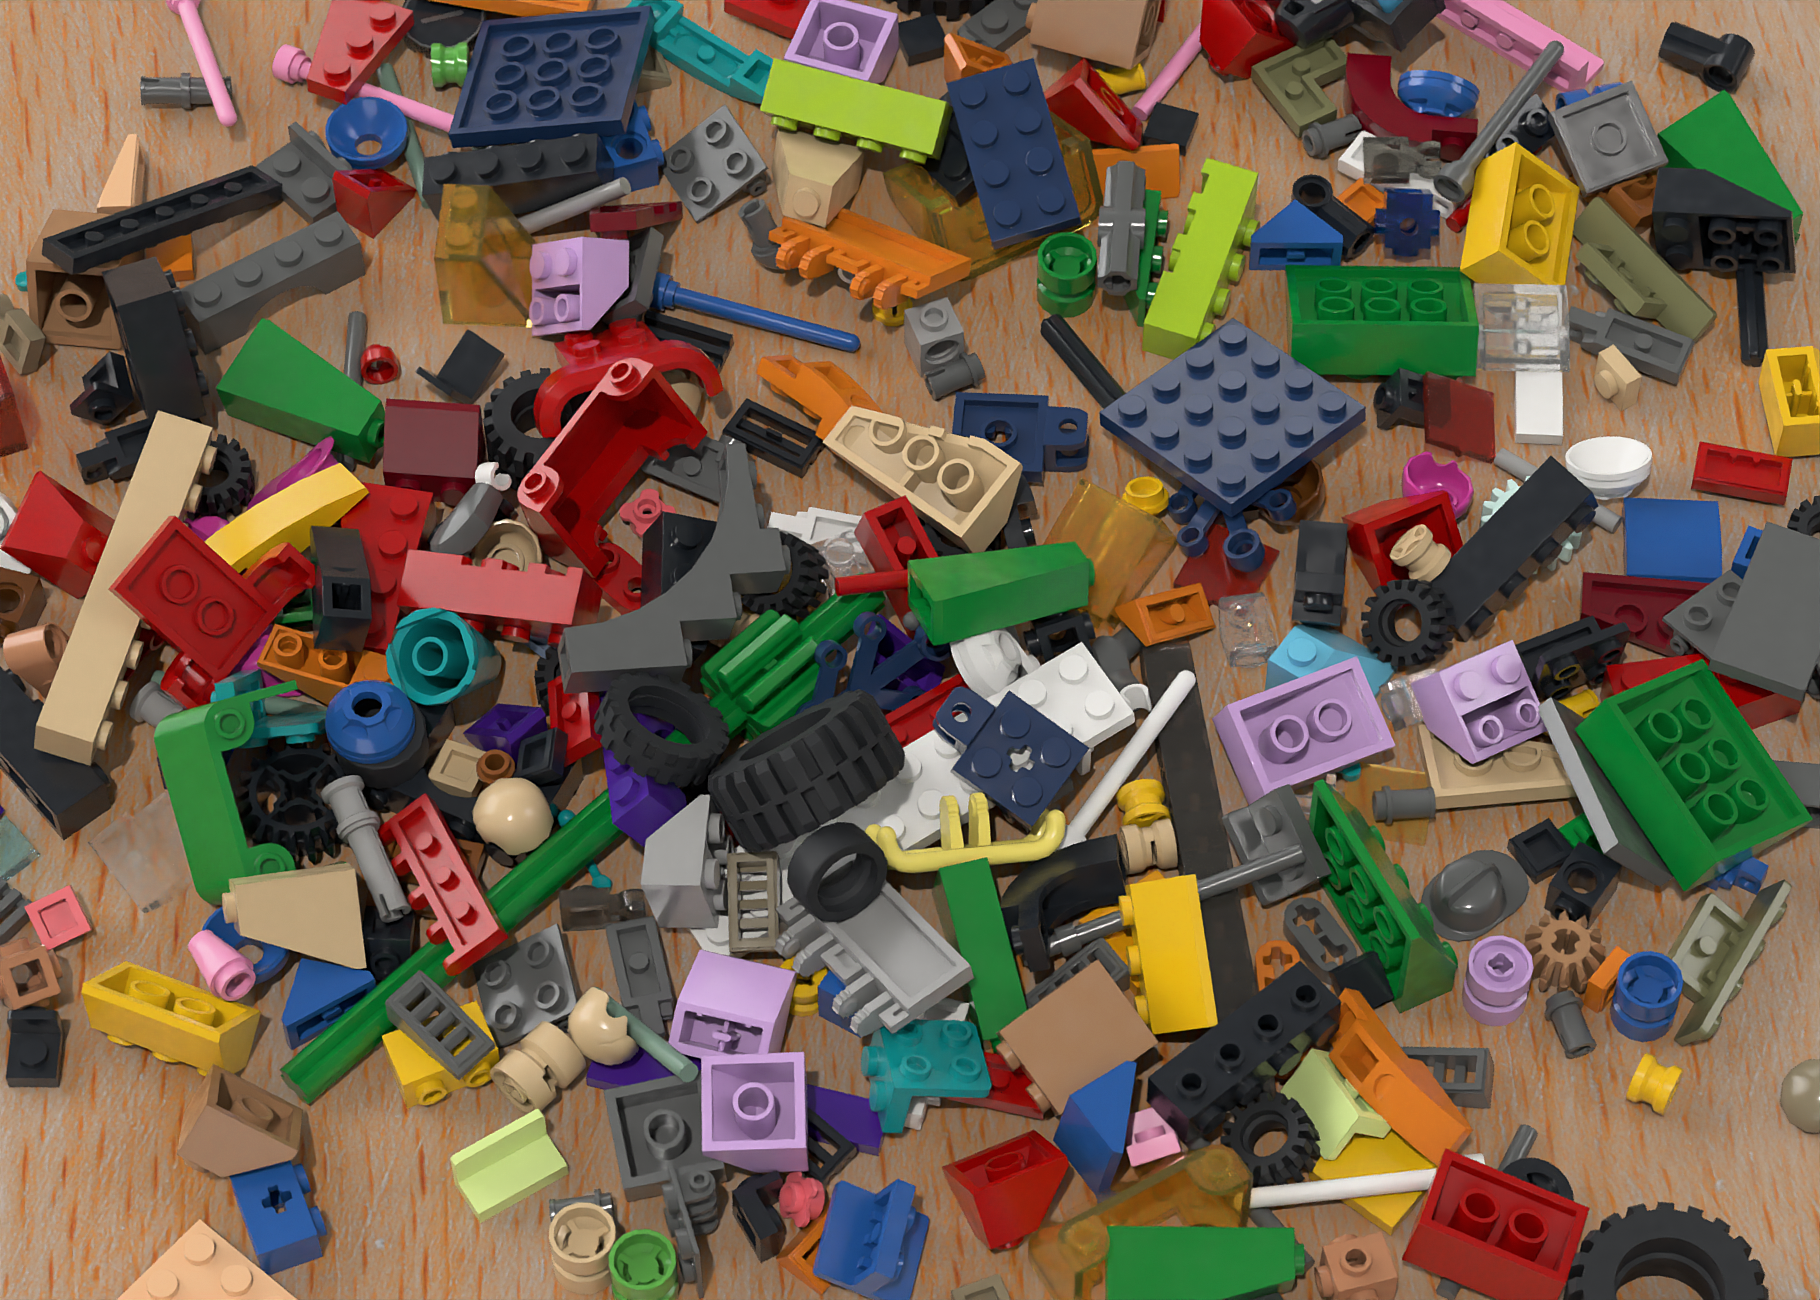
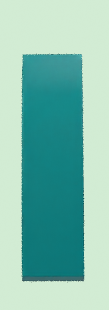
[625,0,773,104]

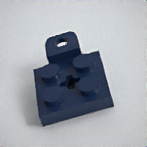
[952,392,1089,483]
[932,687,1089,830]

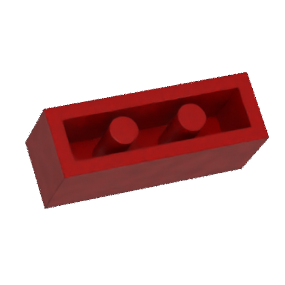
[853,495,938,644]

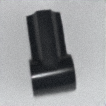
[1658,22,1755,93]
[1291,174,1375,259]

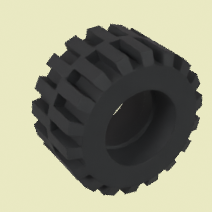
[483,368,593,491]

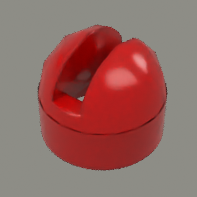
[360,344,398,385]

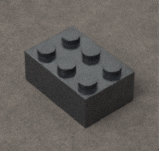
[102,256,210,427]

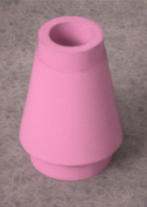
[188,930,256,1001]

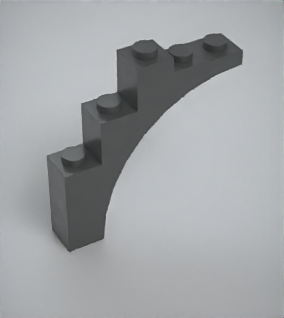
[557,443,791,694]

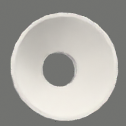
[1565,436,1652,500]
[950,628,1021,699]

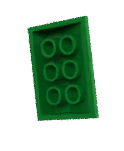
[1285,265,1479,380]
[1575,659,1813,892]
[1309,779,1458,1013]

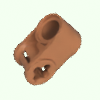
[3,622,70,699]

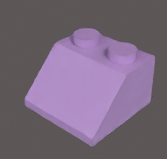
[784,0,899,84]
[701,1052,809,1173]

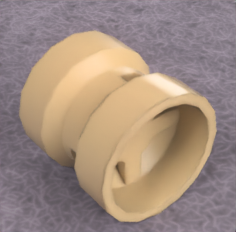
[1119,818,1178,875]

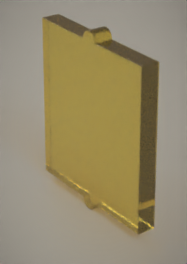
[1341,762,1429,846]

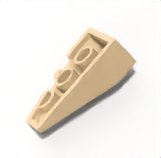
[823,405,1023,553]

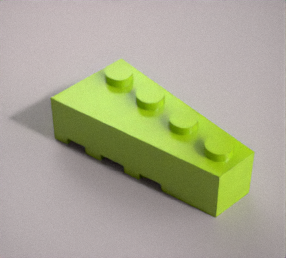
[760,58,953,164]
[1142,157,1260,360]

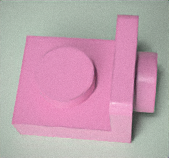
[1125,1107,1183,1167]

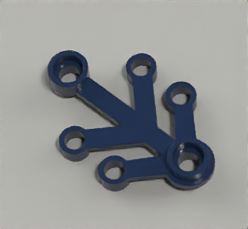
[1167,479,1297,572]
[794,611,952,716]

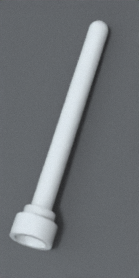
[1054,670,1196,852]
[1239,1153,1485,1209]

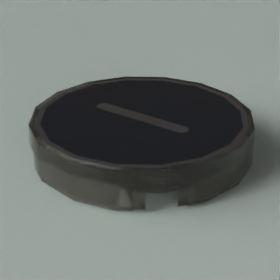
[402,0,487,59]

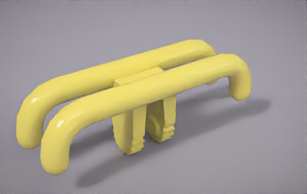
[865,792,1066,873]

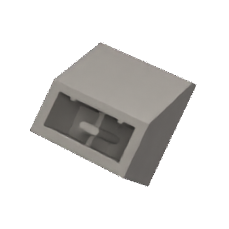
[641,795,734,928]

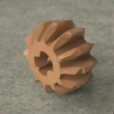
[1523,910,1607,995]

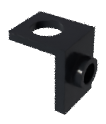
[416,329,505,404]

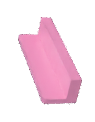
[1436,0,1604,92]

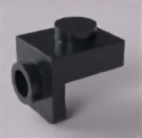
[69,351,134,426]

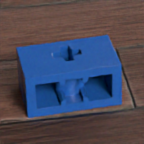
[229,1160,327,1276]

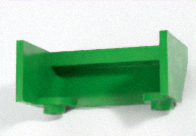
[154,680,346,905]

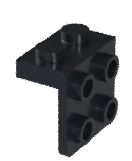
[1515,615,1631,701]

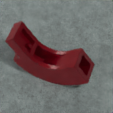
[1343,53,1478,163]

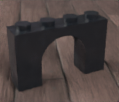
[362,697,584,866]

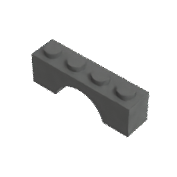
[180,211,366,355]

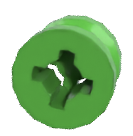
[431,42,470,88]

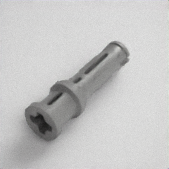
[321,775,411,922]

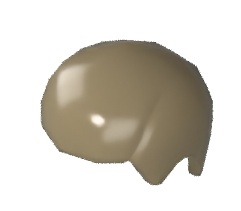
[1780,1059,1820,1133]

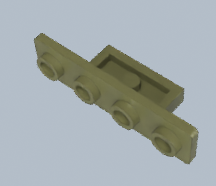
[1573,197,1717,344]
[1667,879,1792,1046]

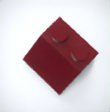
[383,398,487,506]

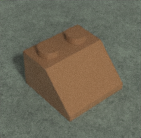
[177,1064,303,1178]

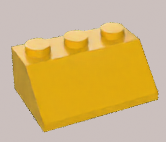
[1460,142,1580,299]
[1118,874,1218,1034]
[81,961,261,1077]

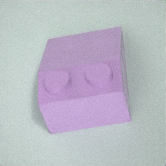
[1212,656,1395,805]

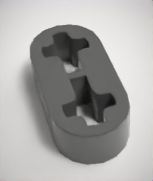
[1283,897,1357,985]

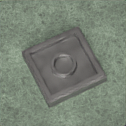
[1547,81,1669,198]

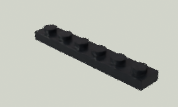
[42,165,283,275]

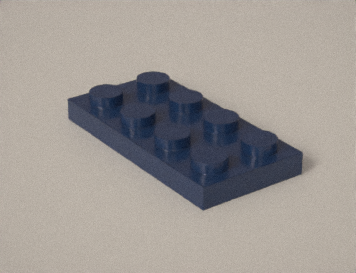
[946,58,1082,249]

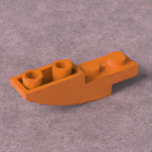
[756,355,883,457]
[1328,988,1473,1166]

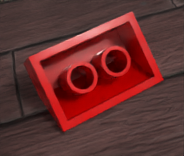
[1402,1148,1590,1300]

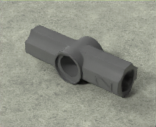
[1097,161,1146,296]

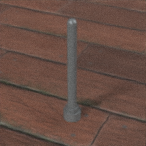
[1433,41,1564,202]

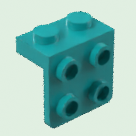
[211,669,326,748]
[861,1019,992,1133]

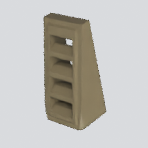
[727,851,780,953]

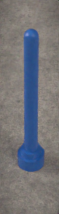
[649,272,860,352]

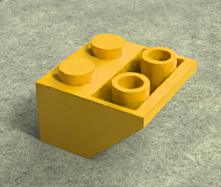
[1758,346,1820,457]

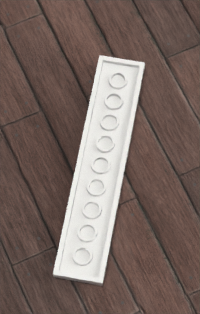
[687,642,1135,958]

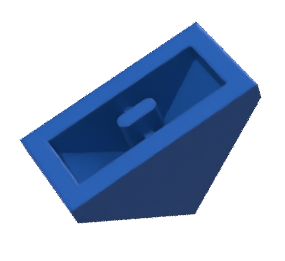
[1249,199,1343,270]
[281,958,376,1050]

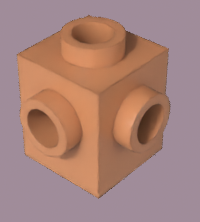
[0,937,63,1010]
[1314,1231,1398,1300]

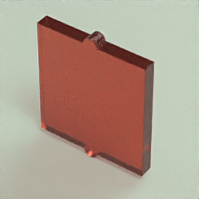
[1423,371,1496,464]
[1173,523,1280,618]

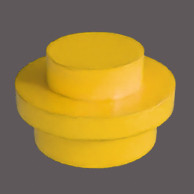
[1122,477,1169,518]

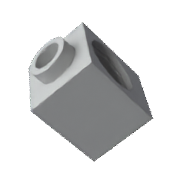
[904,297,964,378]

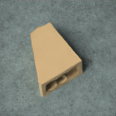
[771,127,865,227]
[222,863,367,969]

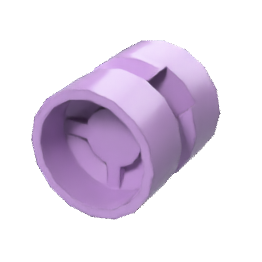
[1462,936,1534,1026]

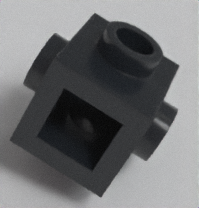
[1023,608,1096,664]

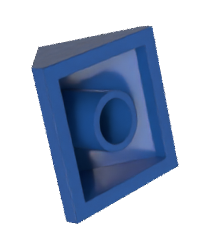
[1053,1061,1137,1198]

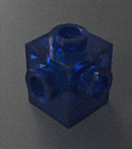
[1374,187,1440,256]

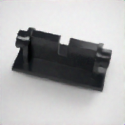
[1475,93,1555,170]

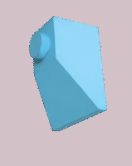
[1265,623,1398,699]

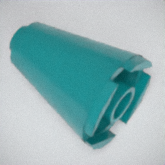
[386,607,501,706]

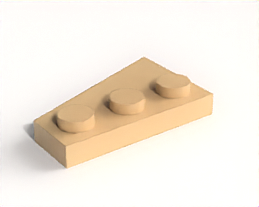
[1417,724,1578,809]

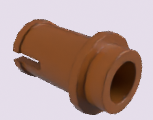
[476,749,515,790]

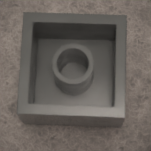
[603,1070,727,1202]

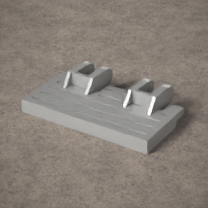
[774,853,974,1038]

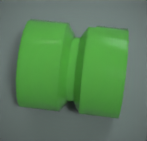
[609,1229,679,1300]

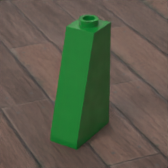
[1657,90,1803,245]
[216,318,385,463]
[908,541,1095,645]
[932,857,1027,1055]
[1105,1226,1305,1300]

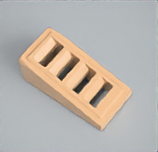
[97,134,146,214]

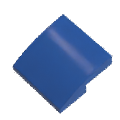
[1622,497,1722,583]

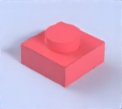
[25,885,93,951]

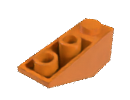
[257,624,394,706]

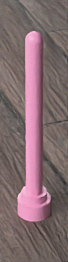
[165,0,237,127]
[272,44,454,132]

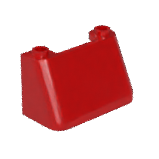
[517,357,708,578]

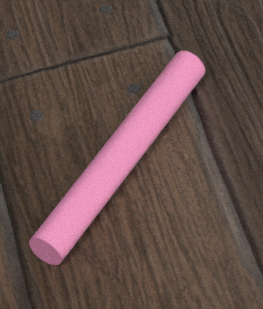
[1132,22,1203,121]

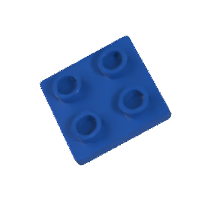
[813,1179,929,1300]

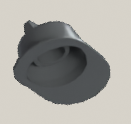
[1421,850,1529,942]

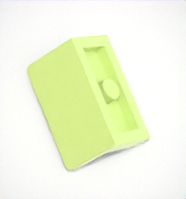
[1280,1048,1392,1161]
[450,1109,569,1223]

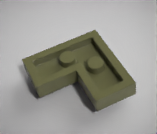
[1251,37,1347,138]

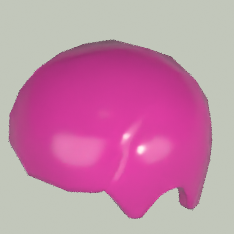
[1401,452,1474,519]

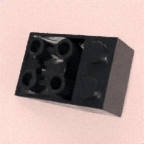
[1652,167,1797,274]

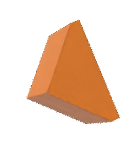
[944,33,1013,83]

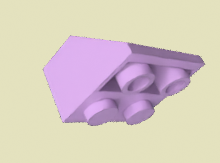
[529,237,629,337]
[1408,640,1547,764]
[668,950,797,1058]

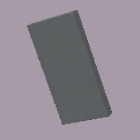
[1708,522,1820,702]
[1538,697,1673,887]

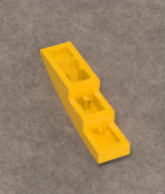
[204,463,369,573]

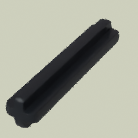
[1736,259,1769,367]
[1040,314,1126,409]

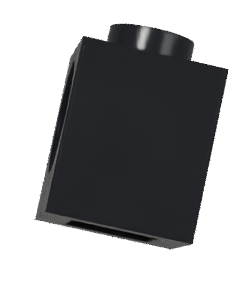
[1544,841,1622,929]

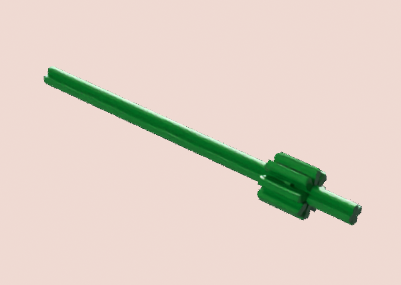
[279,572,886,1104]

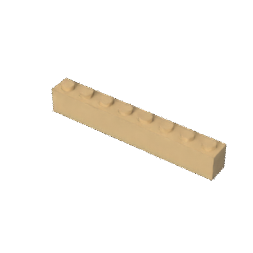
[34,410,217,766]

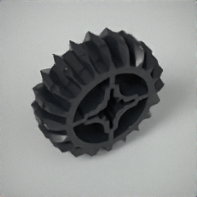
[234,741,349,865]

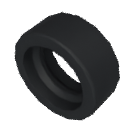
[336,698,429,789]
[787,822,888,922]

